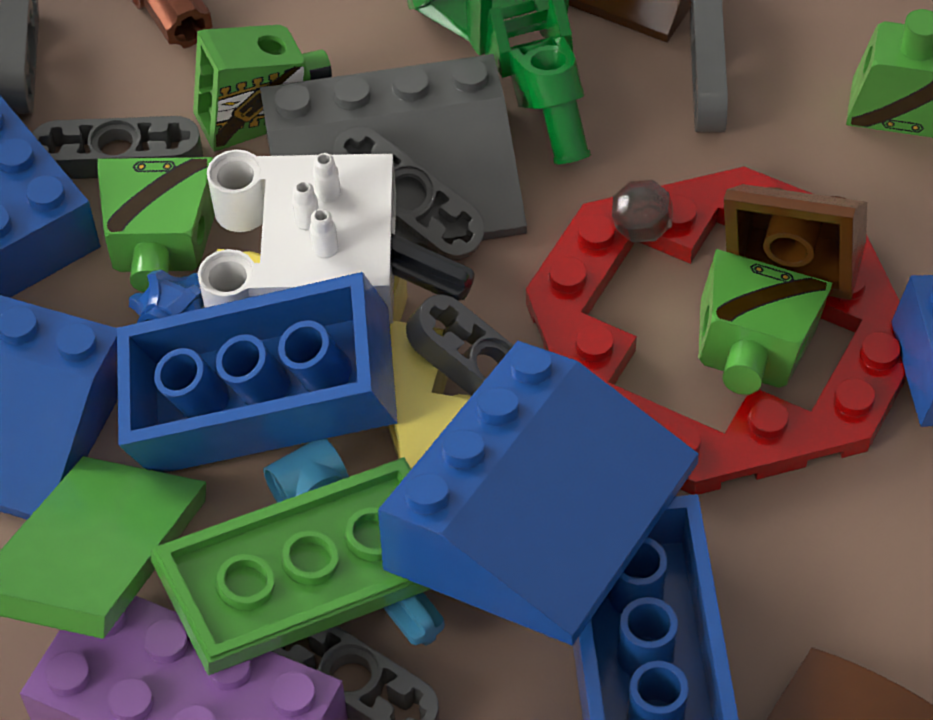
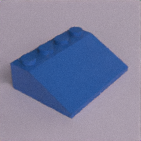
[0,295,118,520]
[378,341,699,646]

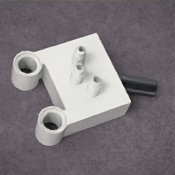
[198,149,475,323]

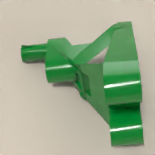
[407,0,591,165]

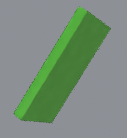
[0,456,206,639]
[151,457,430,676]

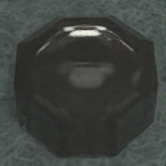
[612,180,673,242]

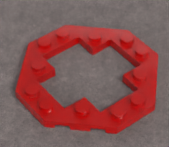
[526,166,907,495]

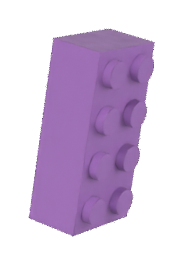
[20,596,348,720]

